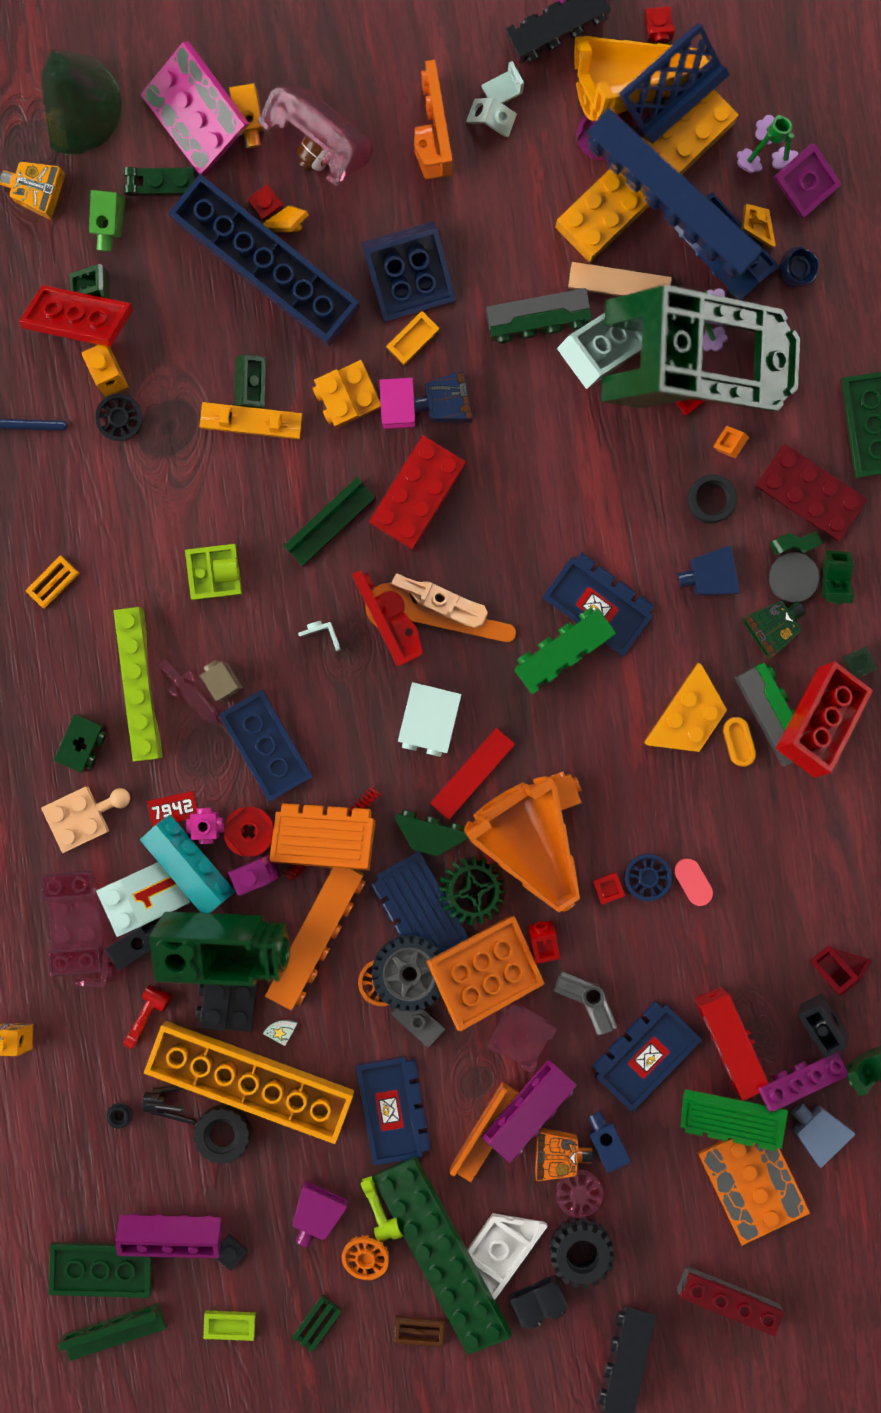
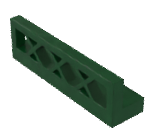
[284,476,376,567]
[58,1302,167,1361]

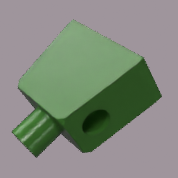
[89,190,126,252]

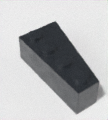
[506,0,611,64]
[596,1305,656,1413]

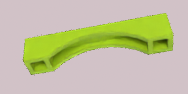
[114,607,163,762]

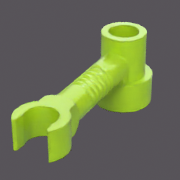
[361,1176,404,1242]

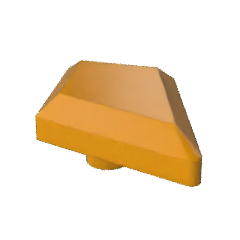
[741,204,776,249]
[263,205,309,232]

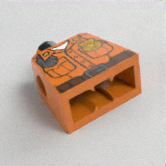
[535,1127,593,1181]

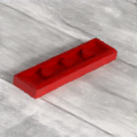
[430,728,515,820]

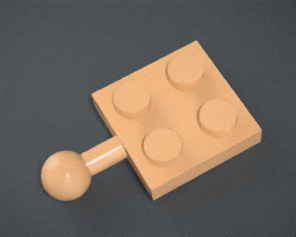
[41,786,130,853]

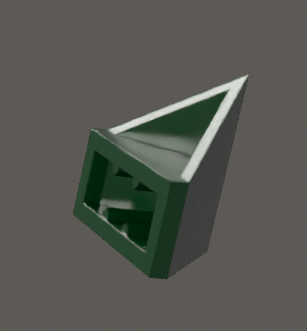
[69,264,110,299]

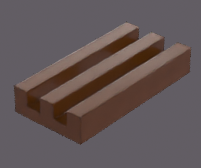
[393,1315,445,1347]

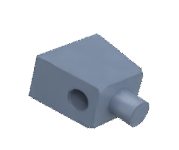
[791,1103,856,1168]

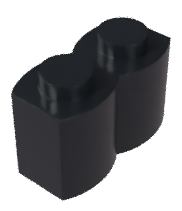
[510,1275,568,1329]

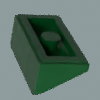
[234,354,266,408]

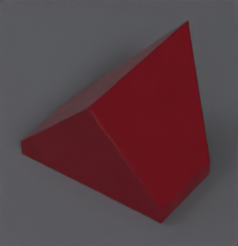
[810,945,872,996]

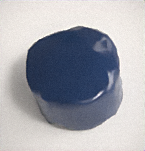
[779,246,819,288]

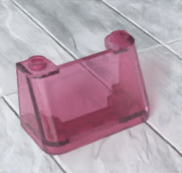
[258,84,373,187]

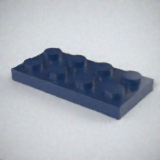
[219,689,313,802]

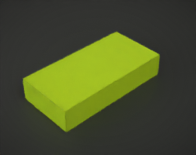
[203,1310,256,1341]

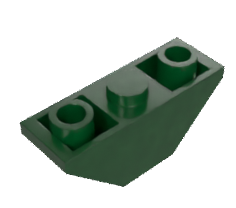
[395,809,468,856]

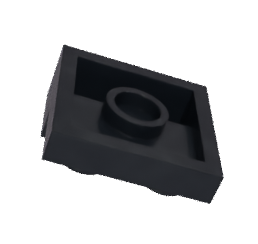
[196,981,258,1032]

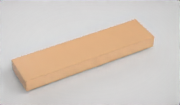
[568,262,672,297]

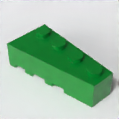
[514,607,616,694]

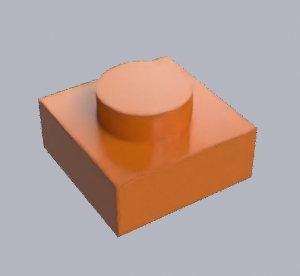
[713,426,749,459]

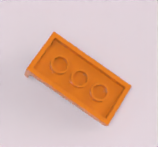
[414,59,453,180]

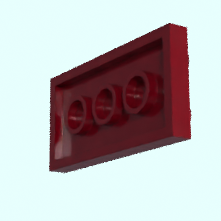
[755,443,868,542]

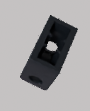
[105,923,157,971]

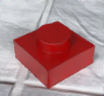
[247,184,283,222]

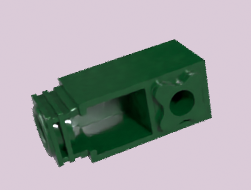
[149,912,290,986]

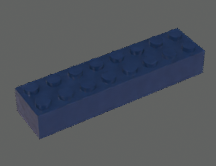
[587,108,763,281]
[168,174,360,347]

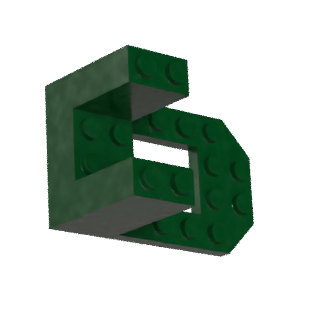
[601,285,800,412]

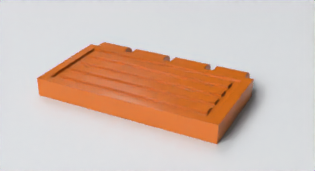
[269,803,376,871]

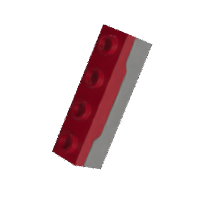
[677,1266,784,1336]

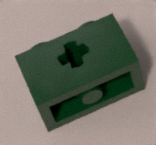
[53,714,107,773]

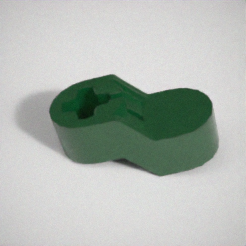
[769,530,823,556]

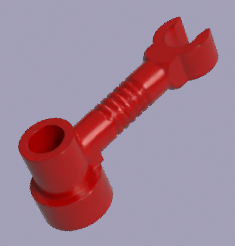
[123,985,173,1049]

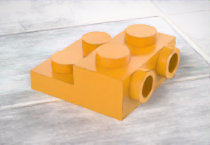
[313,360,381,428]

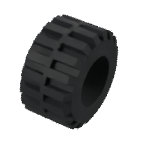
[549,1216,615,1289]

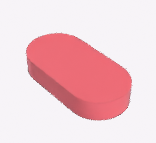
[674,858,713,906]

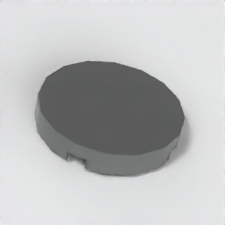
[768,552,819,603]

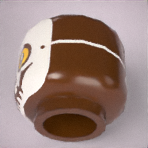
[296,132,334,172]

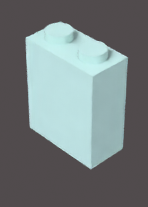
[398,682,461,757]

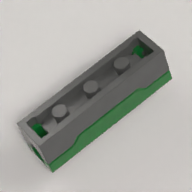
[734,663,795,766]

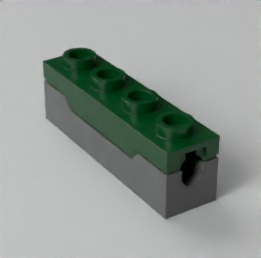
[486,288,592,344]

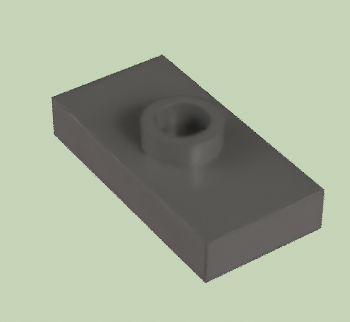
[391,1008,445,1048]

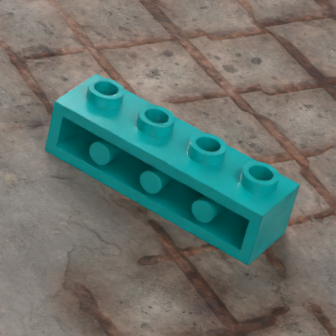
[140,815,235,913]

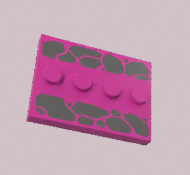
[140,42,249,175]

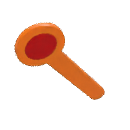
[365,583,516,642]

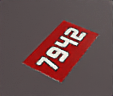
[147,791,197,828]

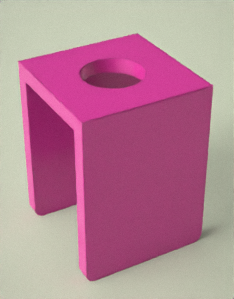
[380,378,415,429]

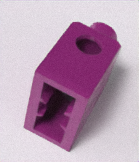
[227,854,281,896]
[292,1180,348,1248]

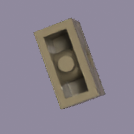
[200,660,244,702]

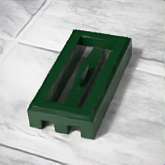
[292,1295,342,1353]

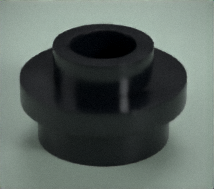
[106,1103,132,1129]

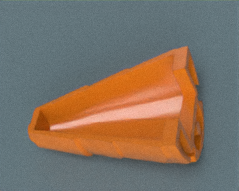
[464,776,580,913]

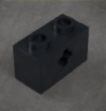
[798,993,849,1058]

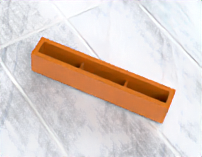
[265,868,365,1011]

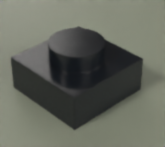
[216,1233,248,1271]

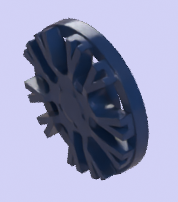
[625,854,672,901]

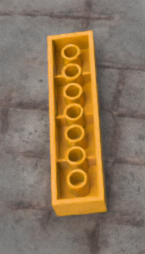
[555,90,739,263]
[144,1021,354,1144]

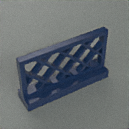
[619,23,730,144]

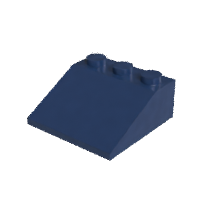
[361,221,456,322]

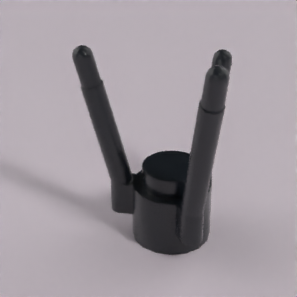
[142,1085,196,1125]

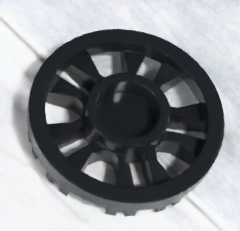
[95,394,143,441]

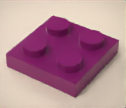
[773,144,842,218]

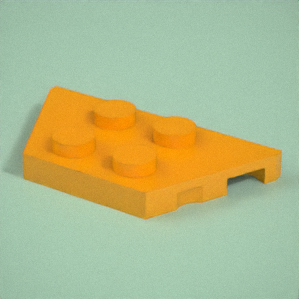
[644,663,727,752]

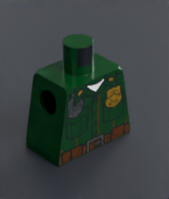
[741,601,806,659]

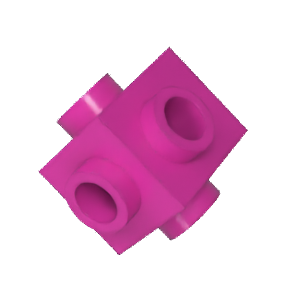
[186,808,224,844]

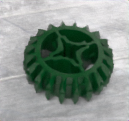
[438,857,506,925]

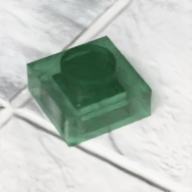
[842,646,877,678]

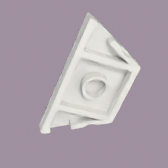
[467,1213,548,1300]

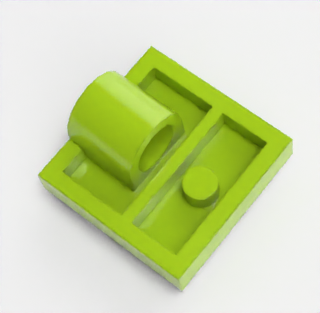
[185,544,242,600]

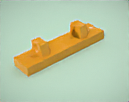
[199,402,303,440]

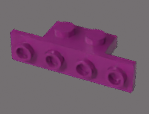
[759,1052,848,1112]

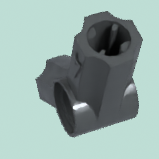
[554,971,617,1035]

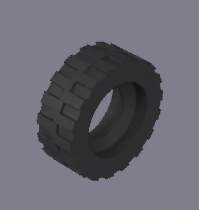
[193,1105,251,1164]

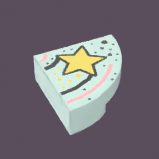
[263,1020,298,1046]

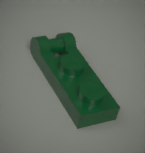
[123,167,195,196]

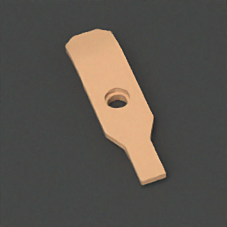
[391,573,488,628]

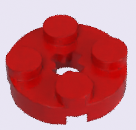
[224,806,274,857]

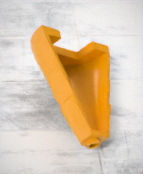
[574,36,709,121]

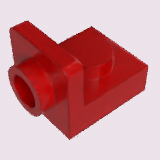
[644,6,675,44]
[528,921,561,964]

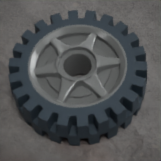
[372,935,441,1012]

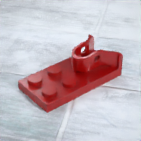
[351,570,422,667]

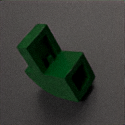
[821,550,854,604]
[846,1046,881,1097]

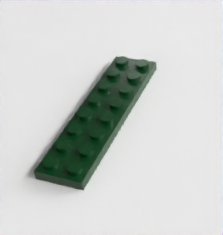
[372,1156,513,1355]

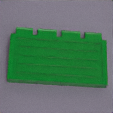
[680,1089,788,1152]

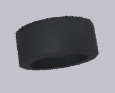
[687,474,737,524]

